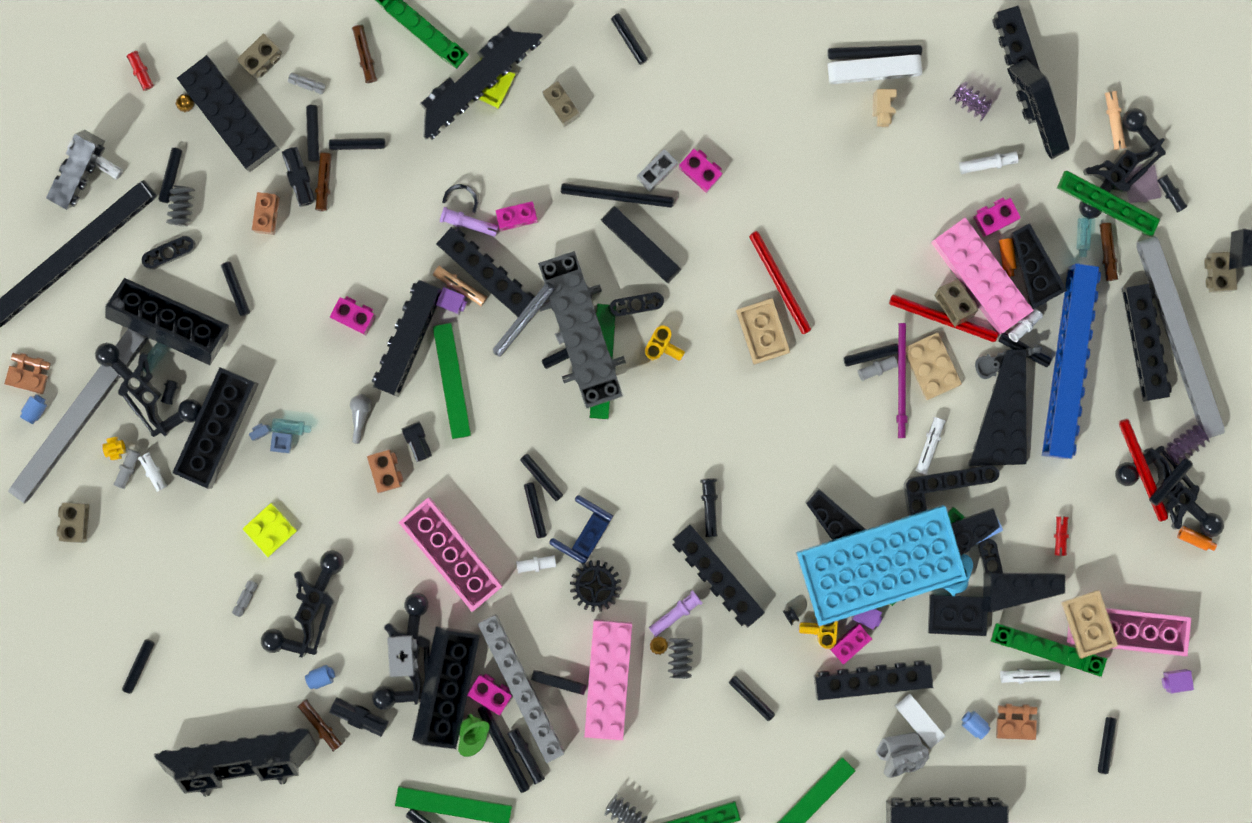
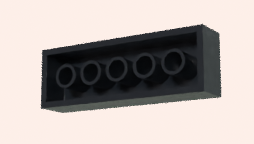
[177,55,280,172]
[105,278,229,365]
[372,279,442,397]
[172,367,259,489]
[412,626,480,749]
[886,797,1008,823]

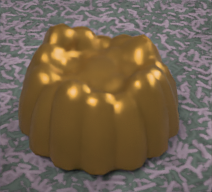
[175,94,194,112]
[650,636,668,655]

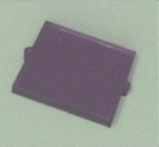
[1125,165,1161,204]

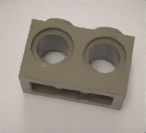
[236,33,282,80]
[542,81,580,127]
[1204,252,1237,293]
[934,278,978,327]
[57,503,90,543]

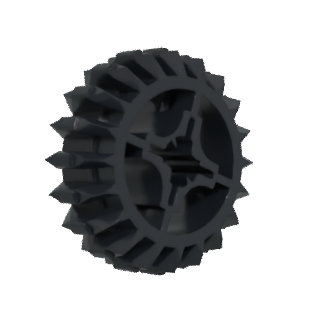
[570,560,622,612]

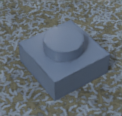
[249,423,272,441]
[270,432,293,454]

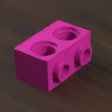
[678,149,723,193]
[973,197,1021,237]
[495,201,538,231]
[330,296,376,335]
[830,623,872,665]
[468,673,512,716]

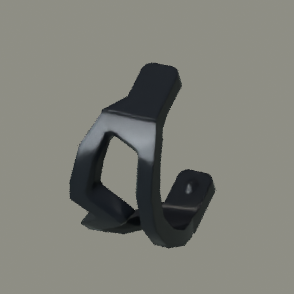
[442,184,479,213]

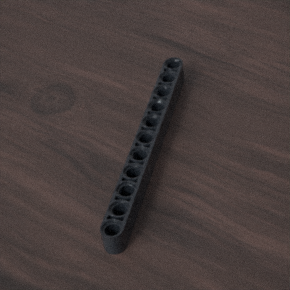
[0,180,157,327]

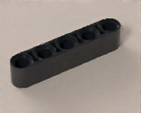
[600,206,681,284]

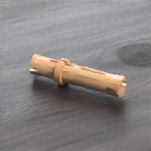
[1104,91,1127,150]
[433,266,487,307]

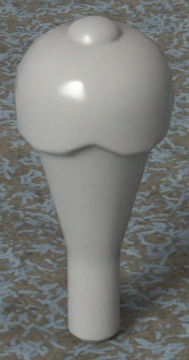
[350,394,372,444]

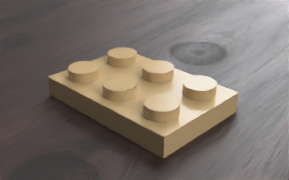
[736,298,790,365]
[906,333,962,401]
[1061,590,1118,658]

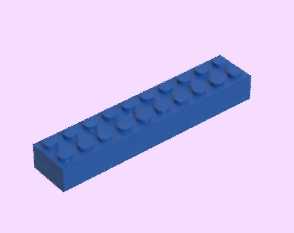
[1042,264,1101,459]

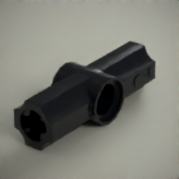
[282,147,315,207]
[329,697,389,737]

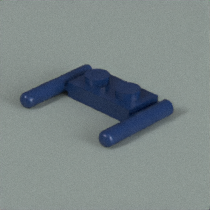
[549,495,614,564]

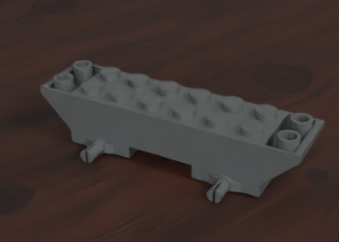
[538,251,626,409]

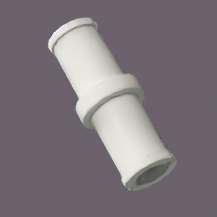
[1008,309,1043,342]
[138,453,168,492]
[516,555,556,574]

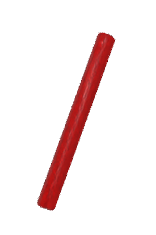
[749,231,811,335]
[889,295,999,342]
[1119,418,1168,522]

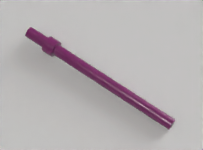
[896,323,908,438]

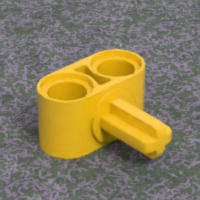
[645,325,685,361]
[799,621,838,649]

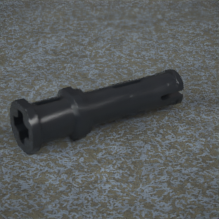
[700,478,718,537]

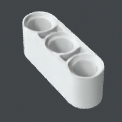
[895,694,945,749]

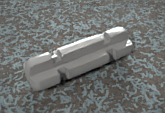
[288,73,325,94]
[232,580,258,617]

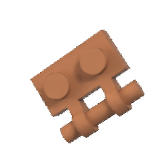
[4,353,51,394]
[996,704,1037,740]

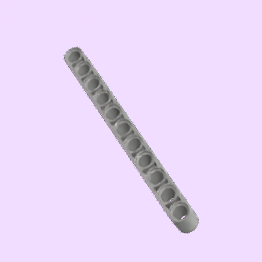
[1136,236,1225,440]
[8,329,149,504]

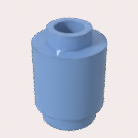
[20,395,47,424]
[305,665,335,689]
[961,711,991,740]

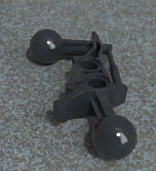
[1079,108,1166,219]
[95,343,201,437]
[1115,446,1224,537]
[261,550,344,658]
[372,593,431,710]

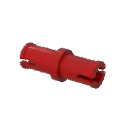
[126,51,154,91]
[1054,516,1069,556]

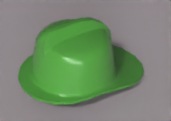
[458,714,490,757]

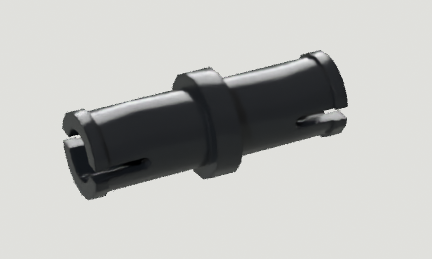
[1157,174,1188,213]

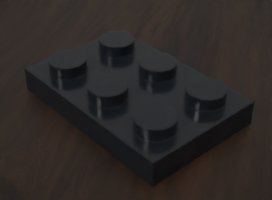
[928,595,988,636]

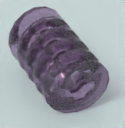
[949,81,993,122]
[1166,425,1210,465]

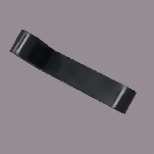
[1007,59,1070,159]
[903,465,999,516]

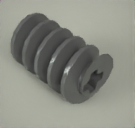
[166,186,195,227]
[668,638,693,679]
[604,793,648,823]

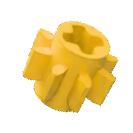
[102,437,126,460]

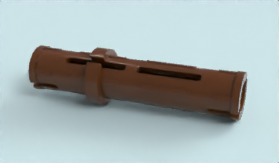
[352,25,377,83]
[315,153,332,211]
[1099,223,1118,281]
[297,699,342,752]

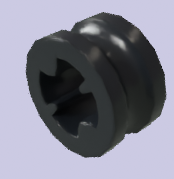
[783,606,800,626]

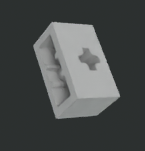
[637,149,678,192]
[388,635,418,677]

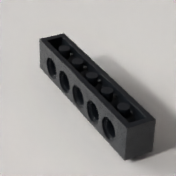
[992,5,1040,124]
[436,227,535,317]
[1122,283,1172,402]
[672,524,765,628]
[814,660,933,701]

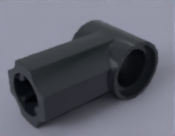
[401,421,432,462]

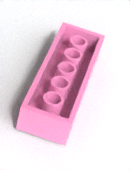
[931,217,1034,335]
[398,497,503,612]
[1067,608,1191,656]
[584,620,632,740]

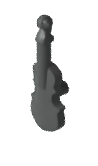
[975,344,1042,379]

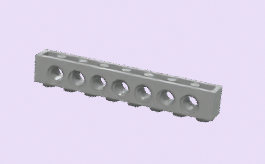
[478,614,565,763]

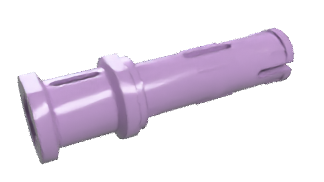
[440,207,499,237]
[649,590,703,637]

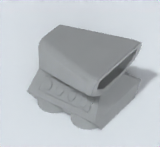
[876,732,929,778]

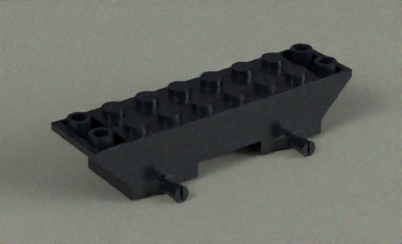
[420,26,543,140]
[154,728,316,797]

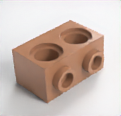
[252,192,280,235]
[367,450,404,493]

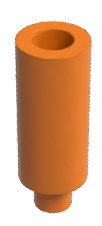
[999,238,1017,277]
[1177,526,1217,551]

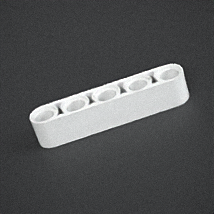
[828,55,922,84]

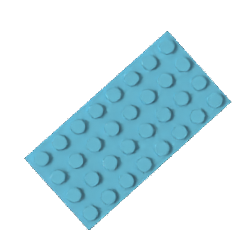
[796,505,967,626]

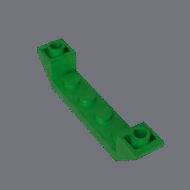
[374,0,469,69]
[990,623,1107,677]

